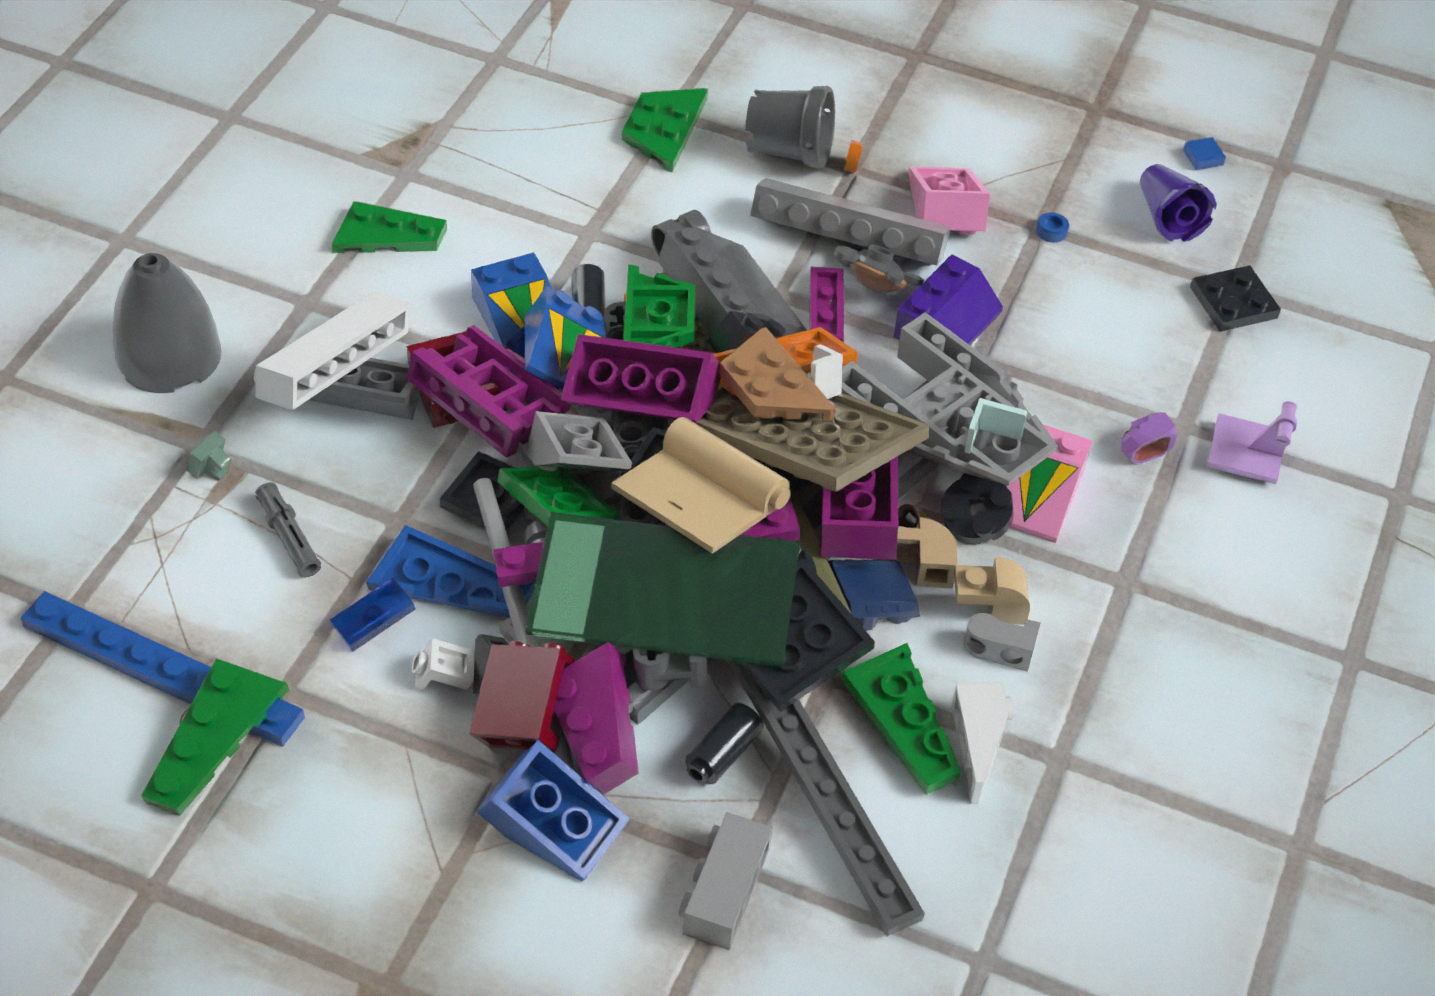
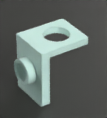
[965,398,1027,454]

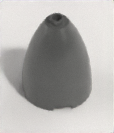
[112,253,222,393]

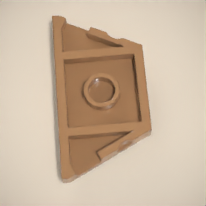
[719,327,836,421]

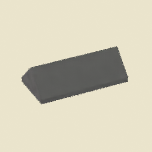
[308,358,421,420]

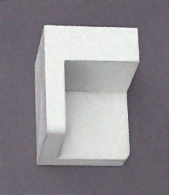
[806,344,843,399]

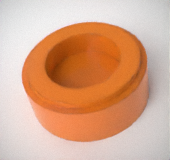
[844,140,863,173]

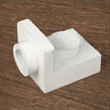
[412,638,475,691]

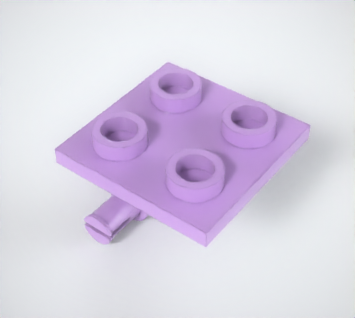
[1206,401,1297,484]

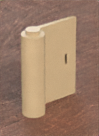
[611,417,790,554]

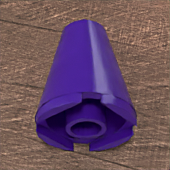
[1140,164,1217,242]

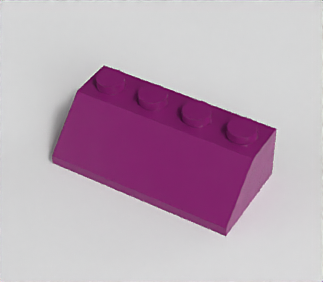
[560,334,721,423]

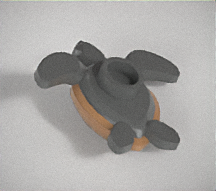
[834,245,924,292]

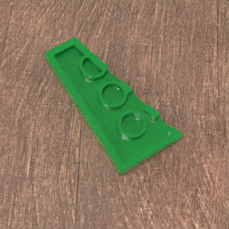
[141,658,290,815]

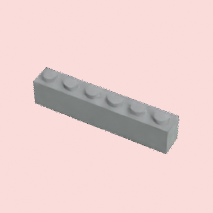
[750,178,951,266]

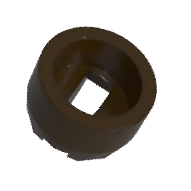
[898,504,926,528]

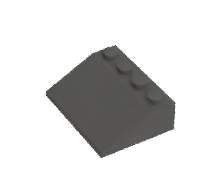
[658,227,807,336]

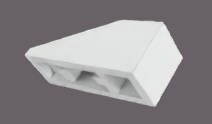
[951,682,1013,804]

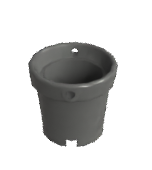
[745,86,836,169]

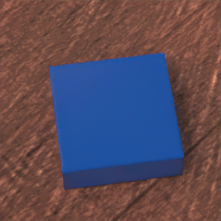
[1183,137,1226,170]

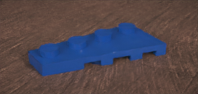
[366,525,535,618]

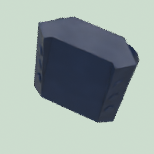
[828,559,920,631]

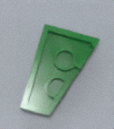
[331,201,447,253]

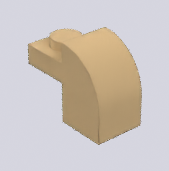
[879,517,958,588]
[954,557,1030,625]

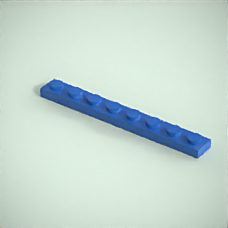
[20,591,305,747]

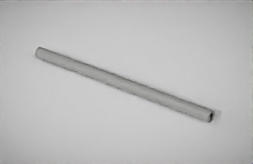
[473,478,574,770]

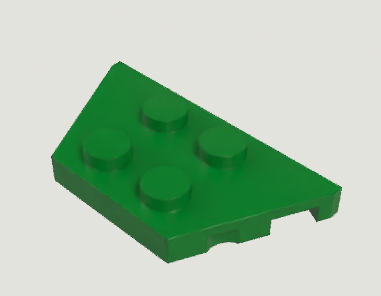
[622,88,708,172]
[623,265,696,348]

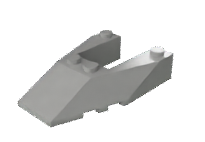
[842,312,1058,486]

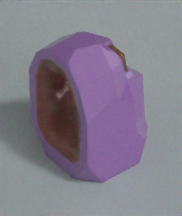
[1121,412,1177,463]

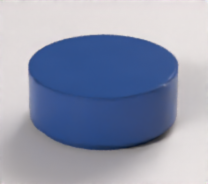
[1036,212,1069,243]

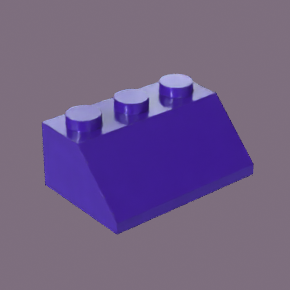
[893,254,1003,346]

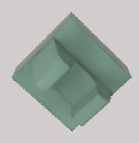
[186,431,231,481]

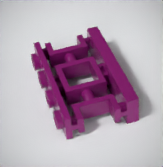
[407,325,571,458]

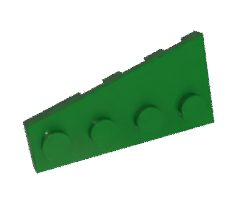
[842,643,961,795]

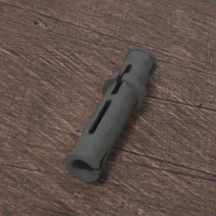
[255,482,321,577]

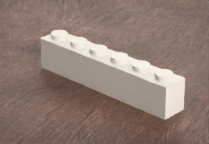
[254,291,409,410]

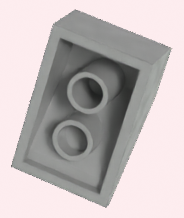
[527,411,632,474]

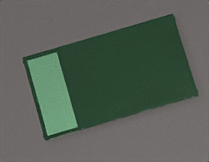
[525,512,801,667]

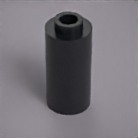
[571,264,606,317]
[685,703,764,785]

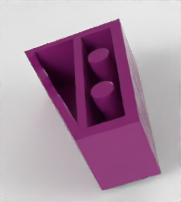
[554,642,639,794]

